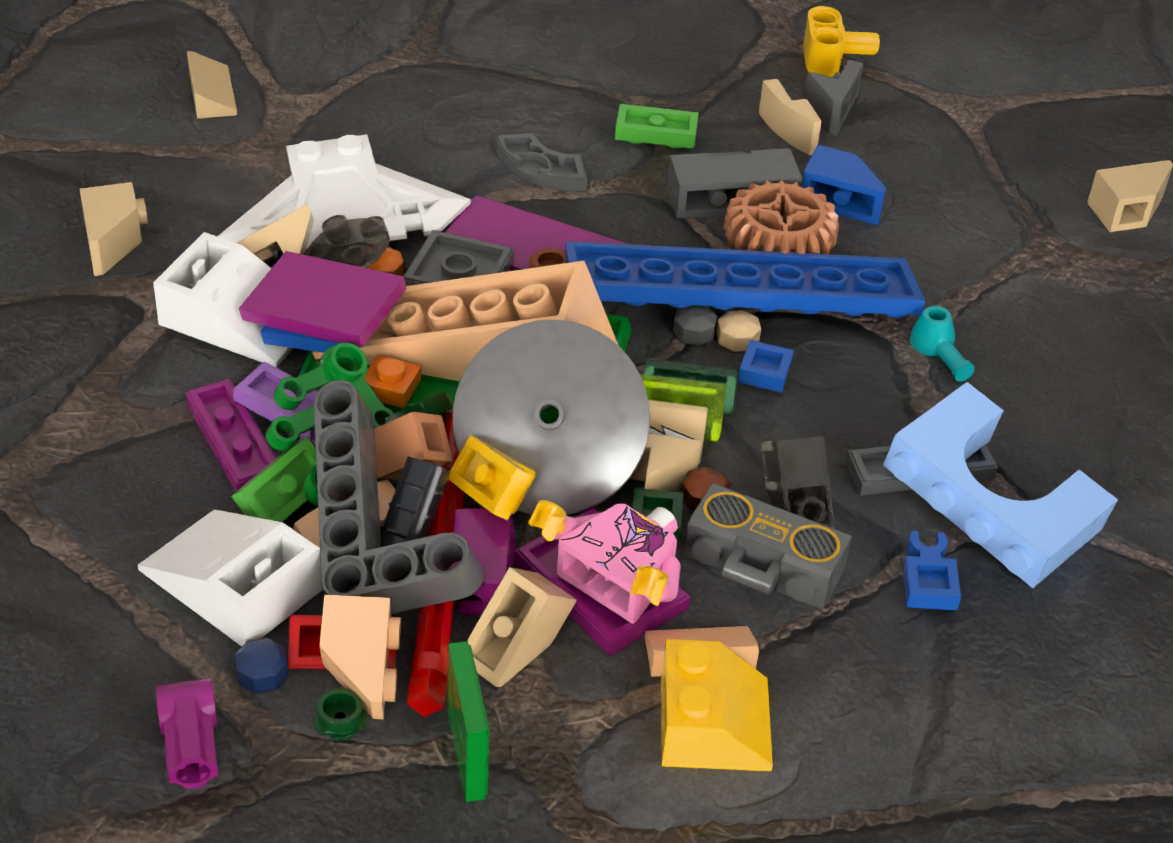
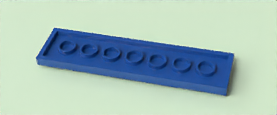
[564,241,925,318]

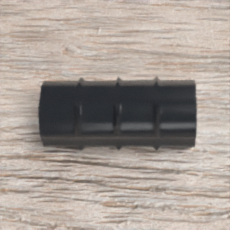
[380,456,451,547]

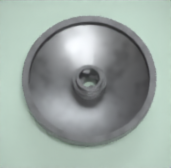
[453,320,650,516]

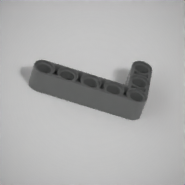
[314,380,484,614]

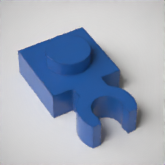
[903,531,961,610]

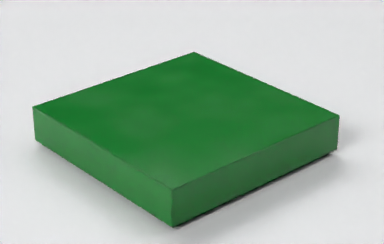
[448,641,490,802]

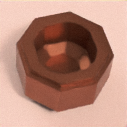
[682,467,732,511]

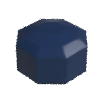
[234,638,288,693]

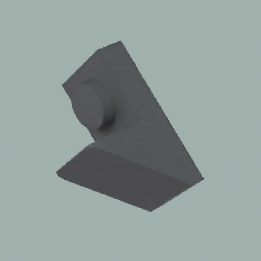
[804,60,864,136]

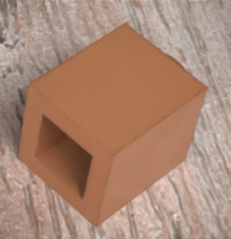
[374,412,453,480]

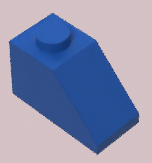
[802,144,886,225]

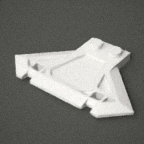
[217,134,471,258]

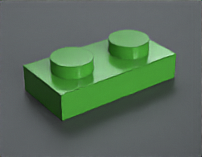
[615,104,699,148]
[231,436,316,522]

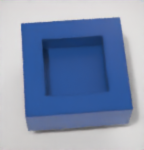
[738,340,794,392]

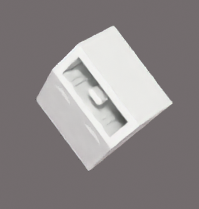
[153,232,293,368]
[138,509,322,646]

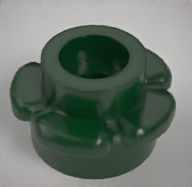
[313,688,368,740]

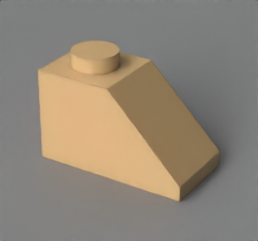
[80,182,148,276]
[467,567,577,687]

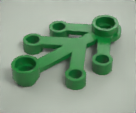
[266,343,394,506]

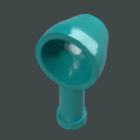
[910,306,975,382]

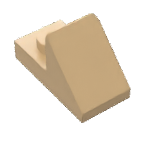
[237,204,314,264]
[630,433,701,492]

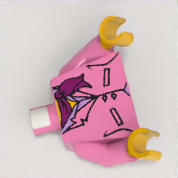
[528,500,681,624]

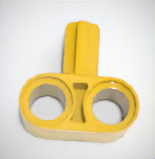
[803,6,880,77]

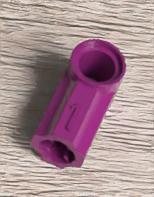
[156,678,218,789]

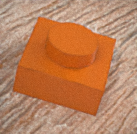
[365,355,421,408]

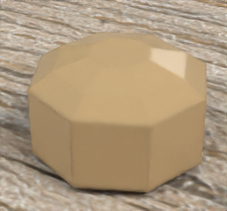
[716,310,761,352]

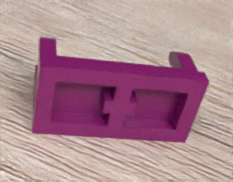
[449,508,516,616]

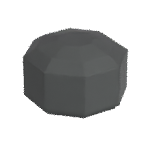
[673,305,718,346]

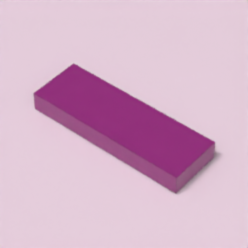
[185,379,276,492]

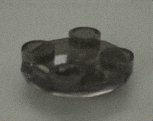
[304,215,390,268]

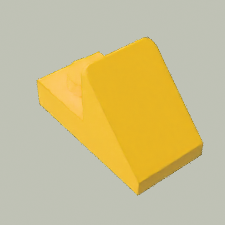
[448,435,536,520]

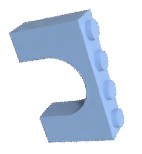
[883,382,1118,588]

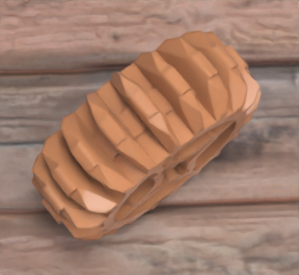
[724,179,839,254]

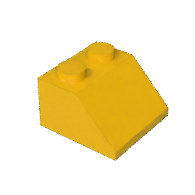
[661,639,773,771]

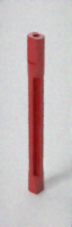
[407,411,465,717]

